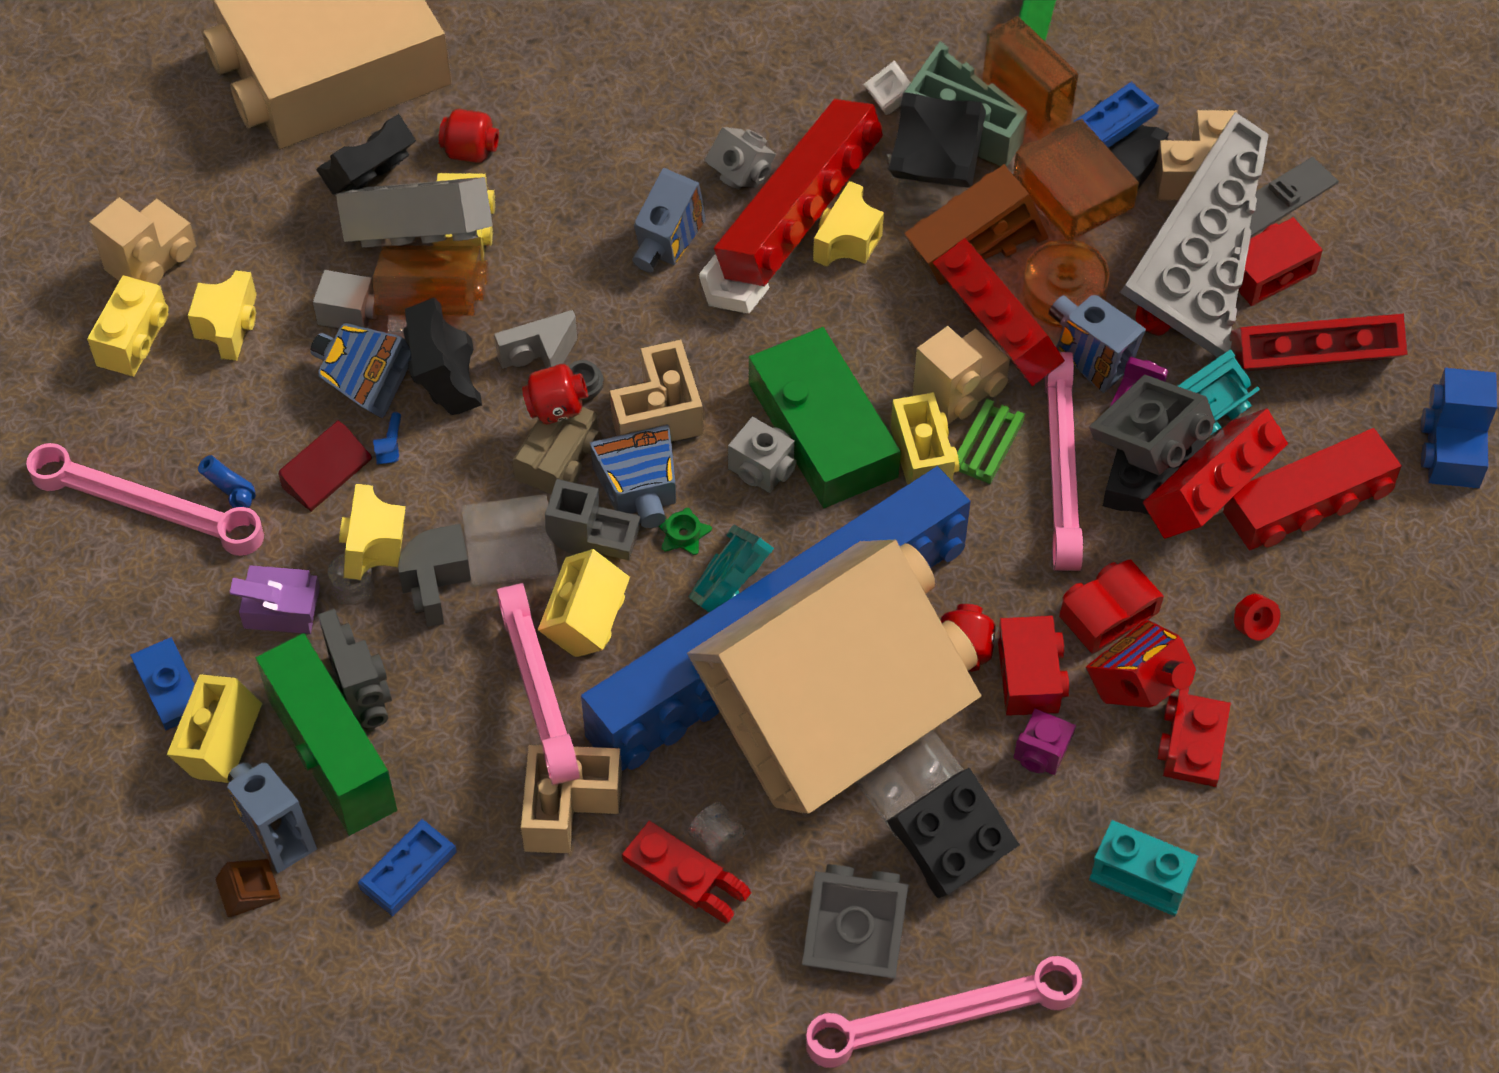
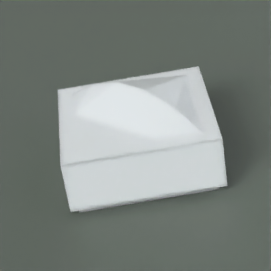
[863,61,911,115]

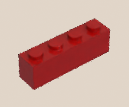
[933,238,1065,386]
[1229,313,1408,372]
[1143,408,1288,539]
[1223,428,1402,551]

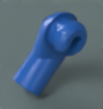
[198,455,256,508]

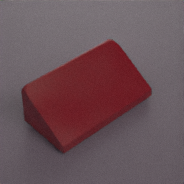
[278,420,372,512]

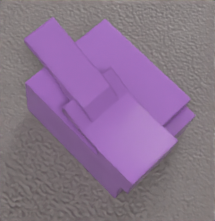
[230,565,320,634]

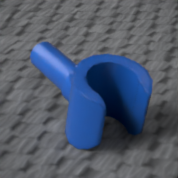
[373,412,401,465]

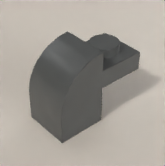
[545,479,640,560]
[398,523,471,627]

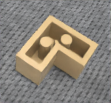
[1155,110,1237,200]
[89,197,196,284]
[913,326,1010,424]
[610,340,703,442]
[521,745,622,853]

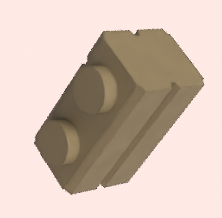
[513,407,602,494]

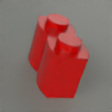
[1059,559,1164,654]

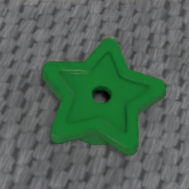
[659,507,712,555]

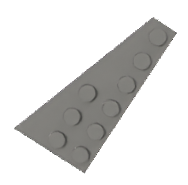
[1120,112,1269,357]

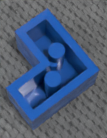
[1421,368,1497,488]

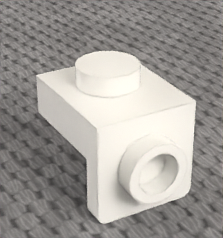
[699,254,769,314]

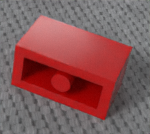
[1238,217,1323,306]
[997,616,1069,716]

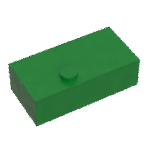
[749,327,901,509]
[255,633,398,836]

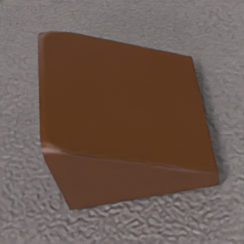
[215,859,281,917]

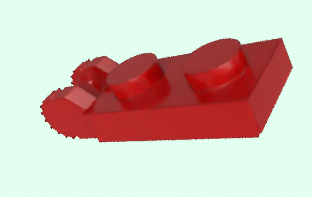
[622,820,752,924]

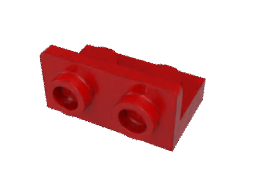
[1157,687,1231,787]

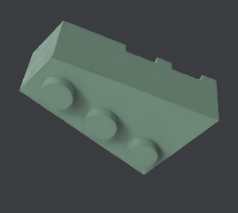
[905,41,1027,167]

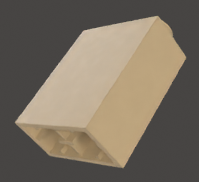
[202,0,452,149]
[687,540,981,814]

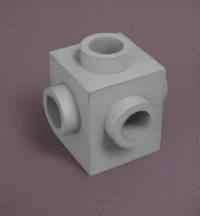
[704,127,776,189]
[728,416,796,493]

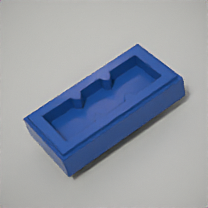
[1072,82,1159,153]
[130,637,195,730]
[358,819,457,917]

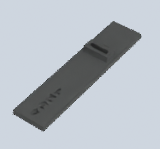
[1250,156,1339,238]

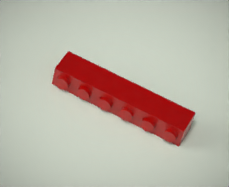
[714,99,883,286]

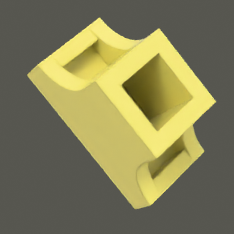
[813,181,884,267]
[188,270,257,361]
[339,484,406,580]

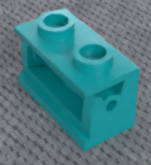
[1178,349,1260,435]
[1089,820,1199,916]

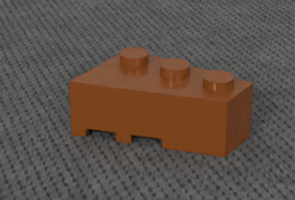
[904,164,1049,285]

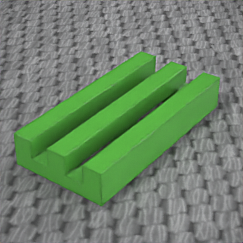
[957,399,1025,484]

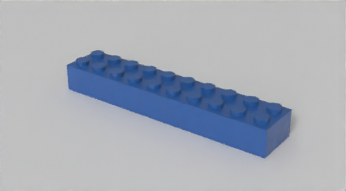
[581,466,971,771]

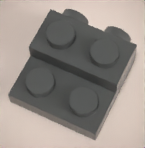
[1089,374,1215,476]
[318,609,392,728]
[802,864,908,979]

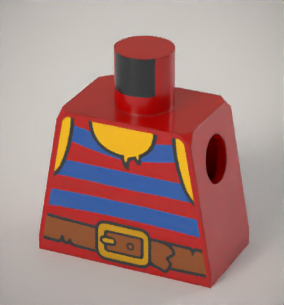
[1085,620,1196,708]

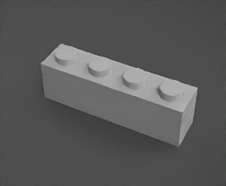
[336,177,493,247]

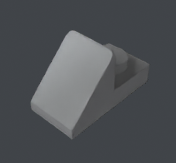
[494,310,577,369]

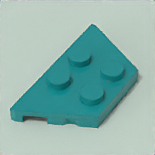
[688,524,774,612]

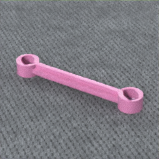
[1044,352,1083,571]
[26,443,264,556]
[496,583,580,785]
[806,956,1082,1068]

